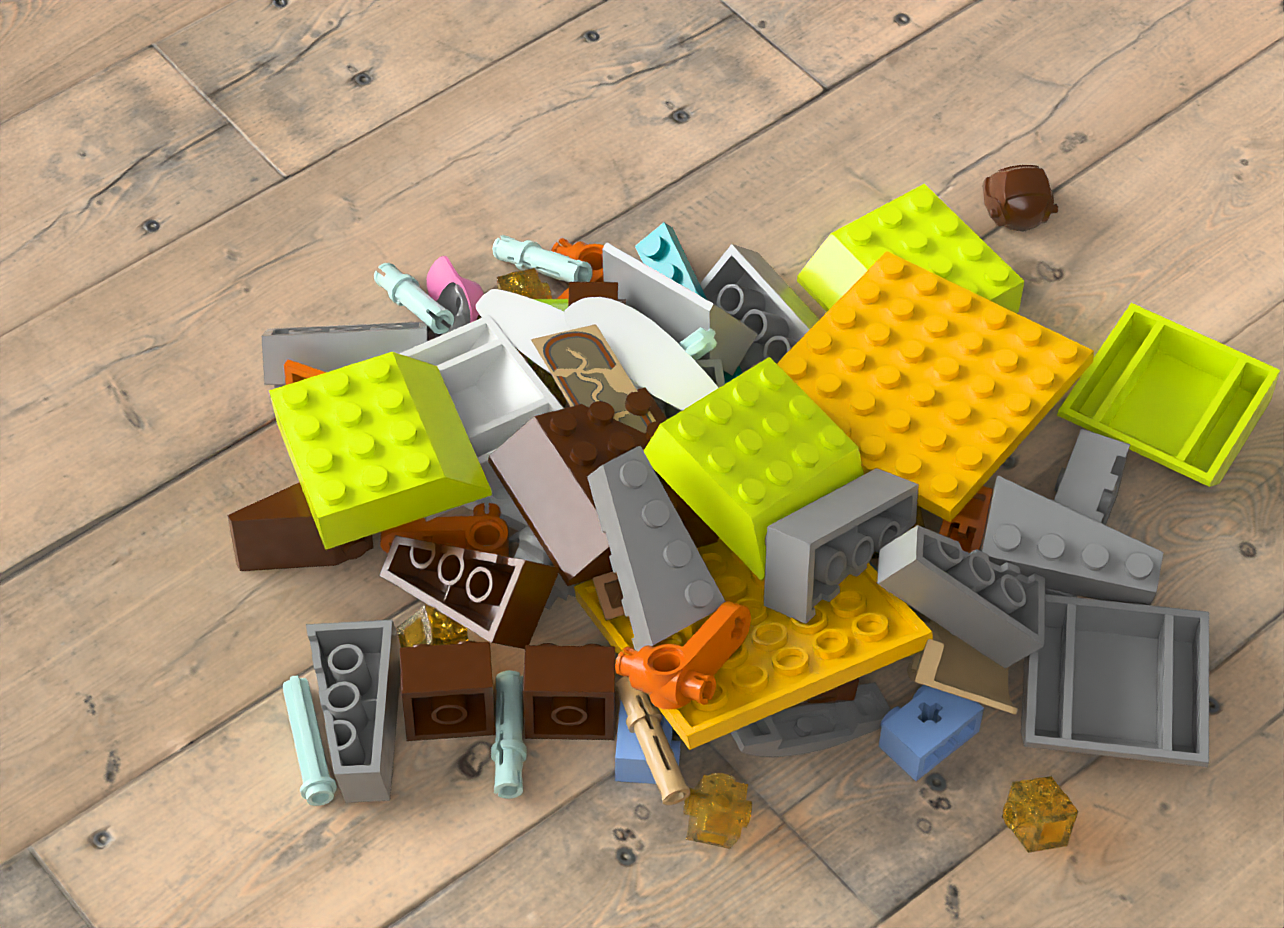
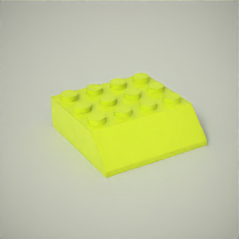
[797,184,1024,313]
[1057,303,1280,487]
[269,352,492,550]
[644,357,864,581]

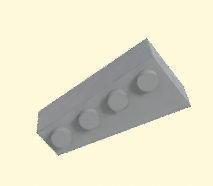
[1045,428,1130,597]
[587,446,726,651]
[764,468,919,624]
[980,475,1164,605]
[877,525,1045,669]
[306,620,402,803]

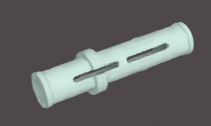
[492,235,592,283]
[374,263,454,334]
[491,670,527,799]

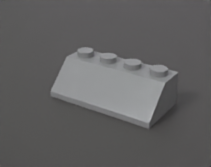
[602,242,758,375]
[700,244,819,372]
[261,322,429,388]

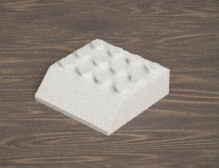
[399,315,564,522]

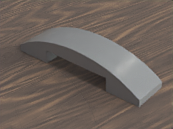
[731,682,891,757]

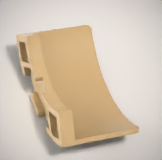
[907,613,1018,715]

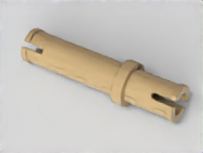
[615,676,690,805]

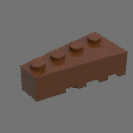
[380,535,560,649]

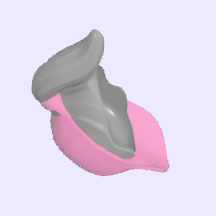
[427,256,484,338]

